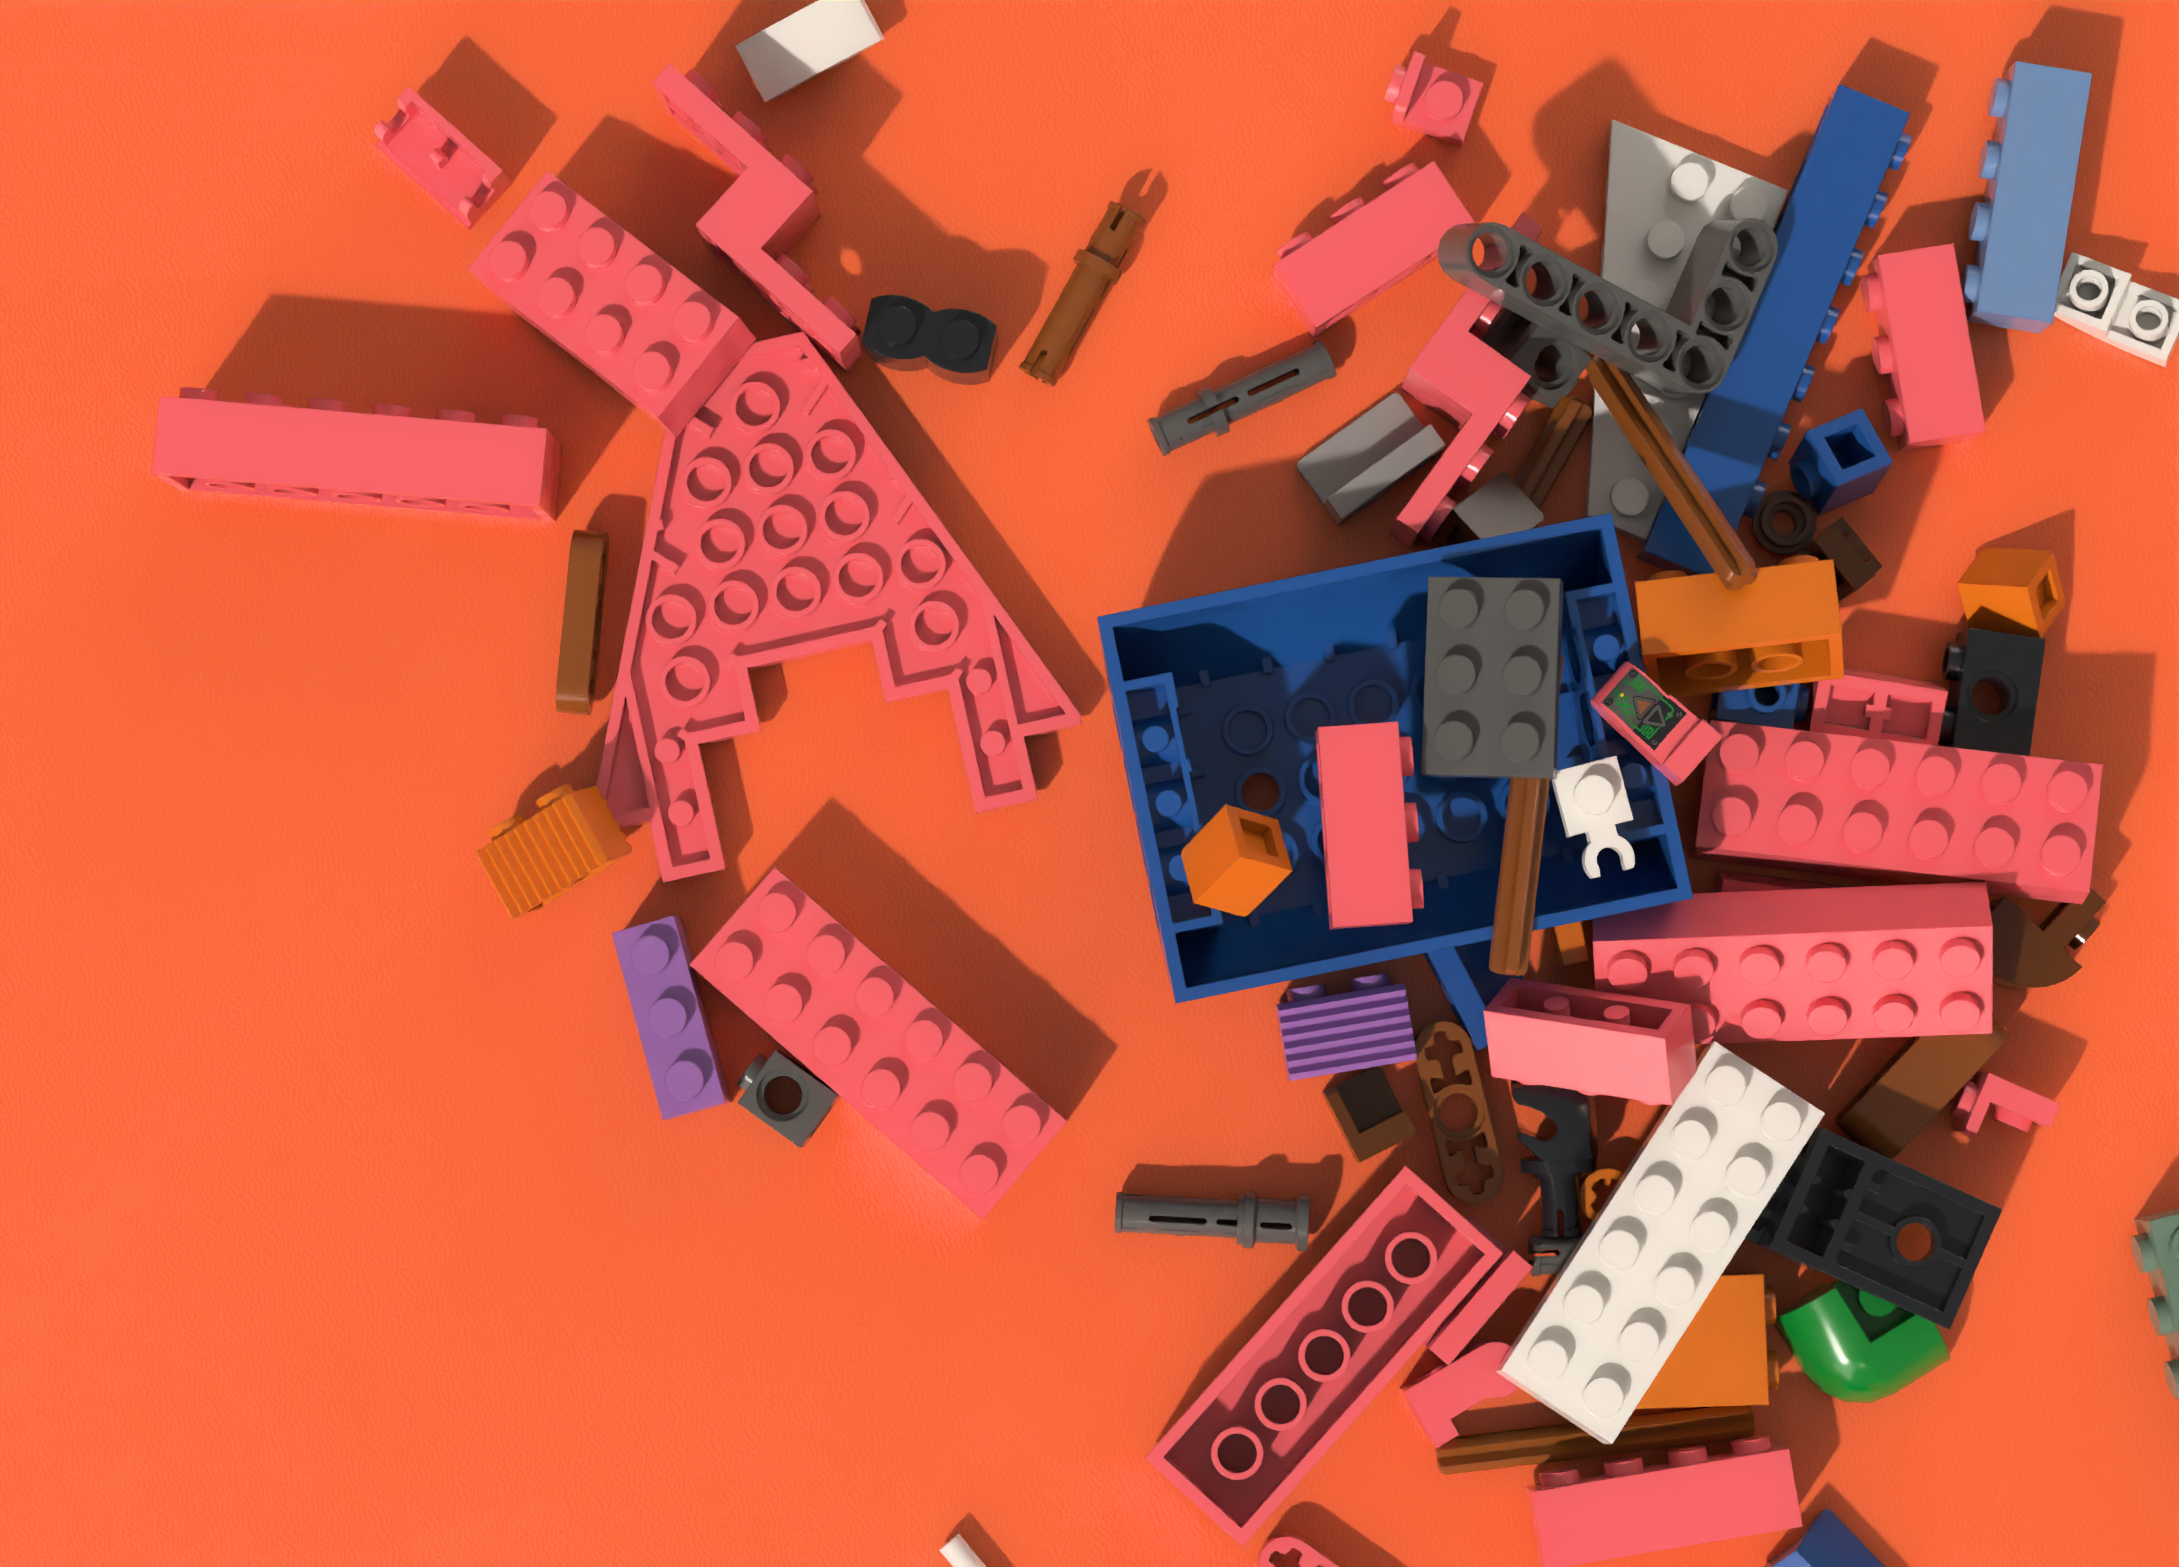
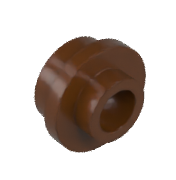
[1751,491,1816,555]

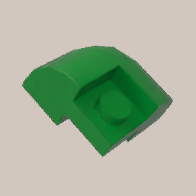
[1774,1279,1950,1403]

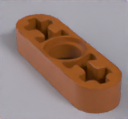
[556,529,609,715]
[1414,1021,1504,1204]

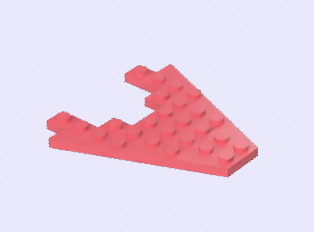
[596,331,1082,884]

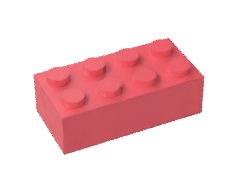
[467,170,756,438]

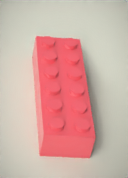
[152,387,563,522]
[1694,720,2103,904]
[690,867,1068,1220]
[1592,882,1993,1045]
[1145,1166,1503,1547]

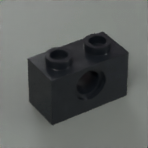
[1938,628,2046,756]

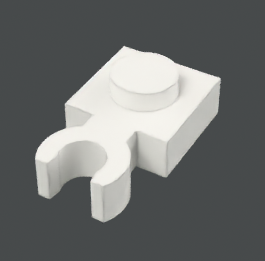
[1551,756,1635,879]

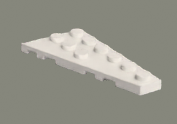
[1585,119,1788,542]

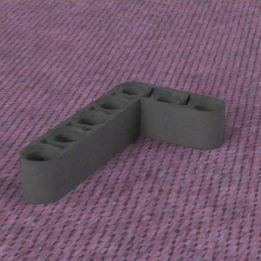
[1438,218,1778,394]

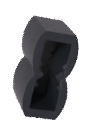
[862,295,998,385]

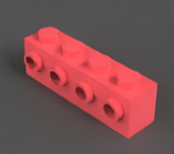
[1526,1435,1803,1567]

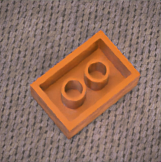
[1635,555,1844,697]

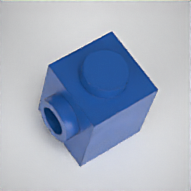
[1788,408,1893,516]
[1708,683,1809,729]

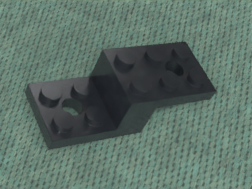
[1745,1127,2002,1329]

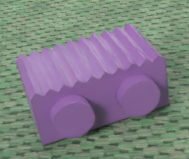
[1275,973,1417,1081]

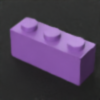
[612,916,731,1120]

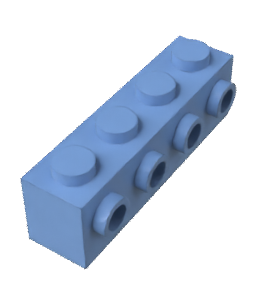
[1960,61,2092,334]

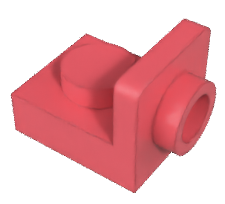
[1384,51,1483,147]
[1950,1072,2060,1137]

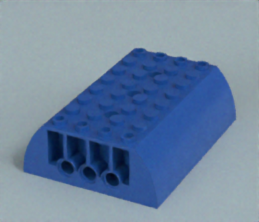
[1097,513,1693,1003]

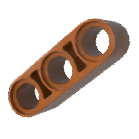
[1834,1017,2009,1159]

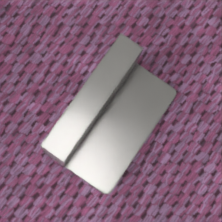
[1297,393,1446,527]

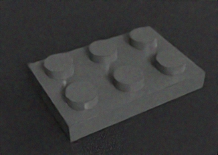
[1421,577,1563,779]

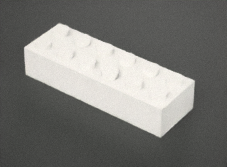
[1495,1041,1825,1444]

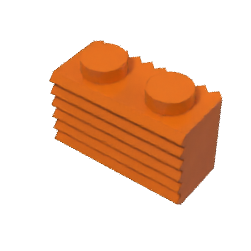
[475,783,632,920]

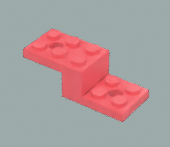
[652,63,863,373]
[1389,212,1543,548]

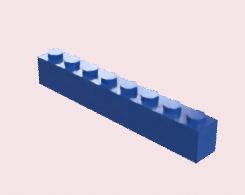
[1637,84,1912,576]

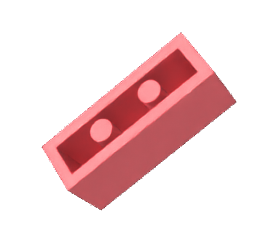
[1272,161,1475,338]
[1861,243,1986,452]
[1315,722,1424,929]
[1483,978,1697,1106]

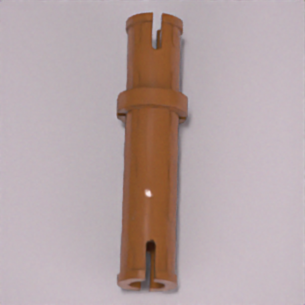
[1019,201,1146,387]

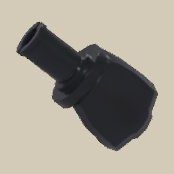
[1511,1080,1598,1237]

